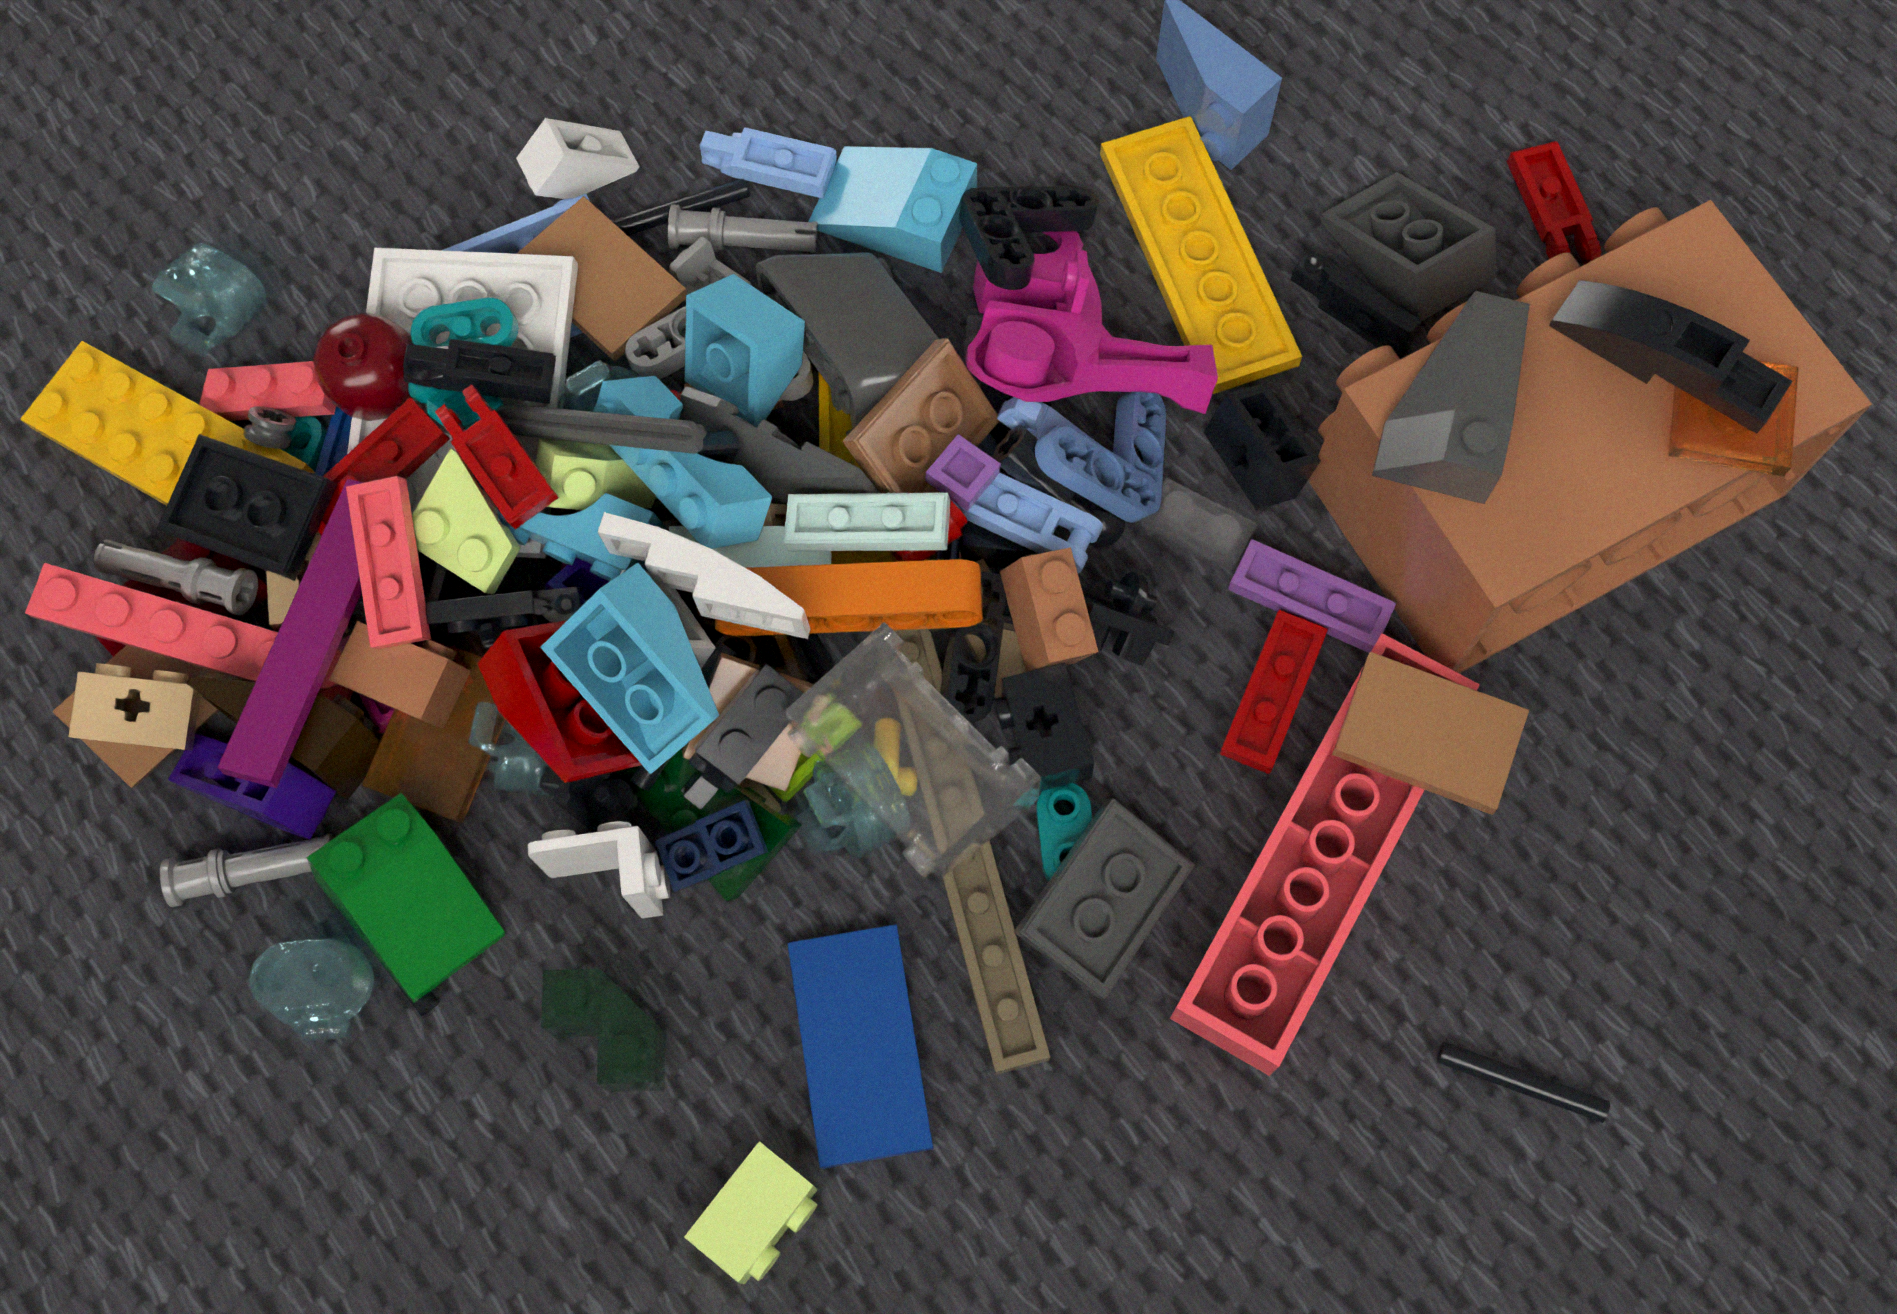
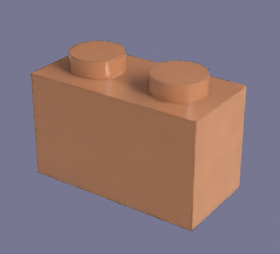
[1000,547,1098,672]
[329,621,471,729]

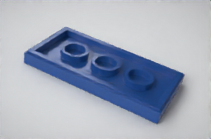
[787,924,933,1169]

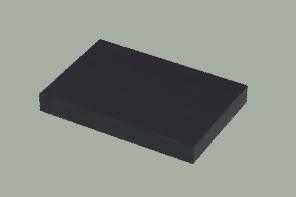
[156,434,337,581]

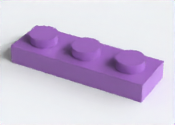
[1228,539,1396,653]

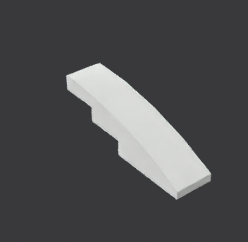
[598,512,810,639]

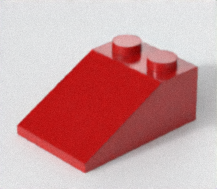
[477,620,642,783]

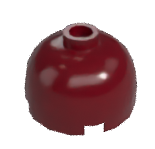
[313,313,414,421]

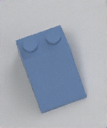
[1156,0,1282,170]

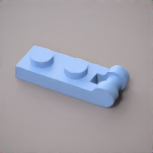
[950,473,1103,573]

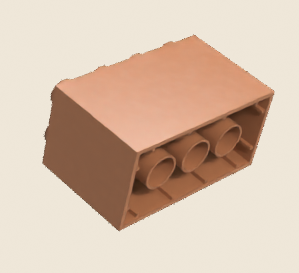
[1309,200,1872,674]

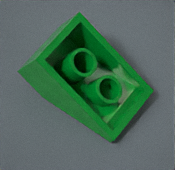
[306,793,505,1003]

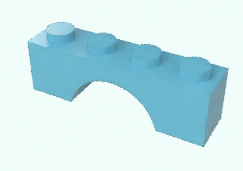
[593,376,772,549]
[468,467,666,581]

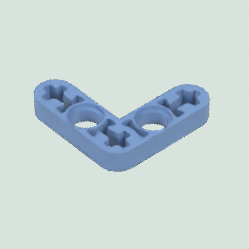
[1035,392,1166,523]

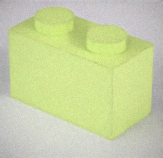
[684,1141,818,1284]

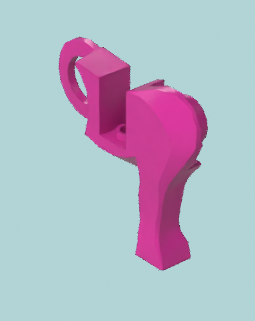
[965,231,1218,414]

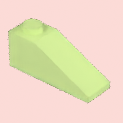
[535,438,656,510]

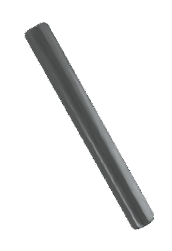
[497,404,706,454]

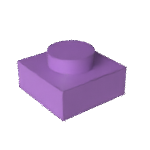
[925,434,1001,511]

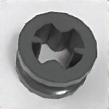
[243,407,296,449]

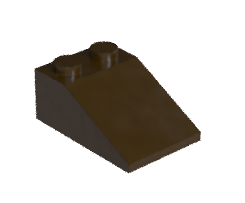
[187,675,388,800]

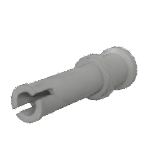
[668,204,818,254]
[94,539,258,615]
[160,834,334,907]

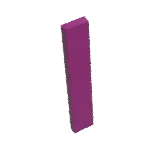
[217,479,363,788]

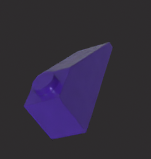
[168,734,336,840]

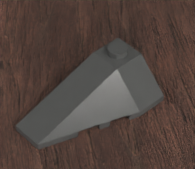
[1372,291,1530,504]
[680,386,880,505]

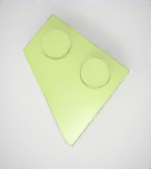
[412,448,521,595]

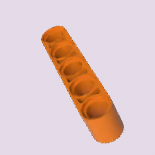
[715,559,983,636]

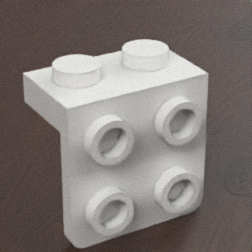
[528,821,670,918]

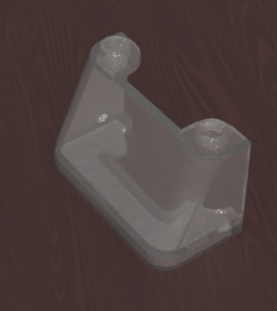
[785,622,1041,878]

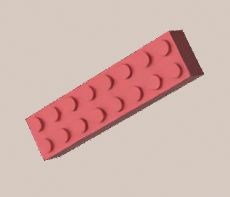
[1170,633,1480,1076]

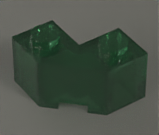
[541,969,665,1092]

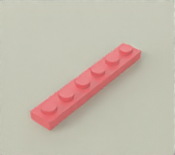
[25,563,353,701]

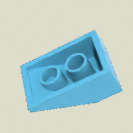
[808,146,977,273]
[540,563,719,775]

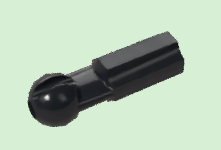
[992,425,1125,548]

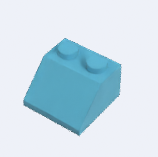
[685,274,805,428]

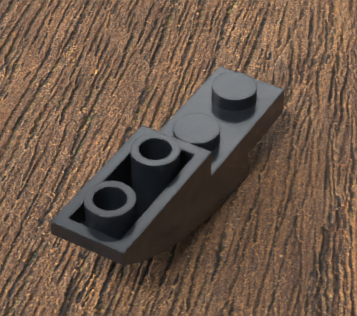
[1549,280,1793,434]

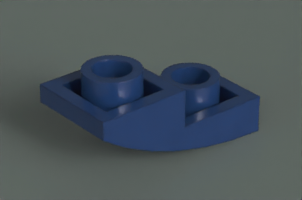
[654,800,768,892]

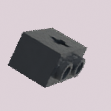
[1204,383,1321,511]
[994,662,1094,794]

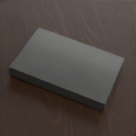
[1014,798,1195,999]

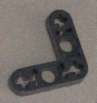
[959,186,1099,290]
[939,572,1015,726]

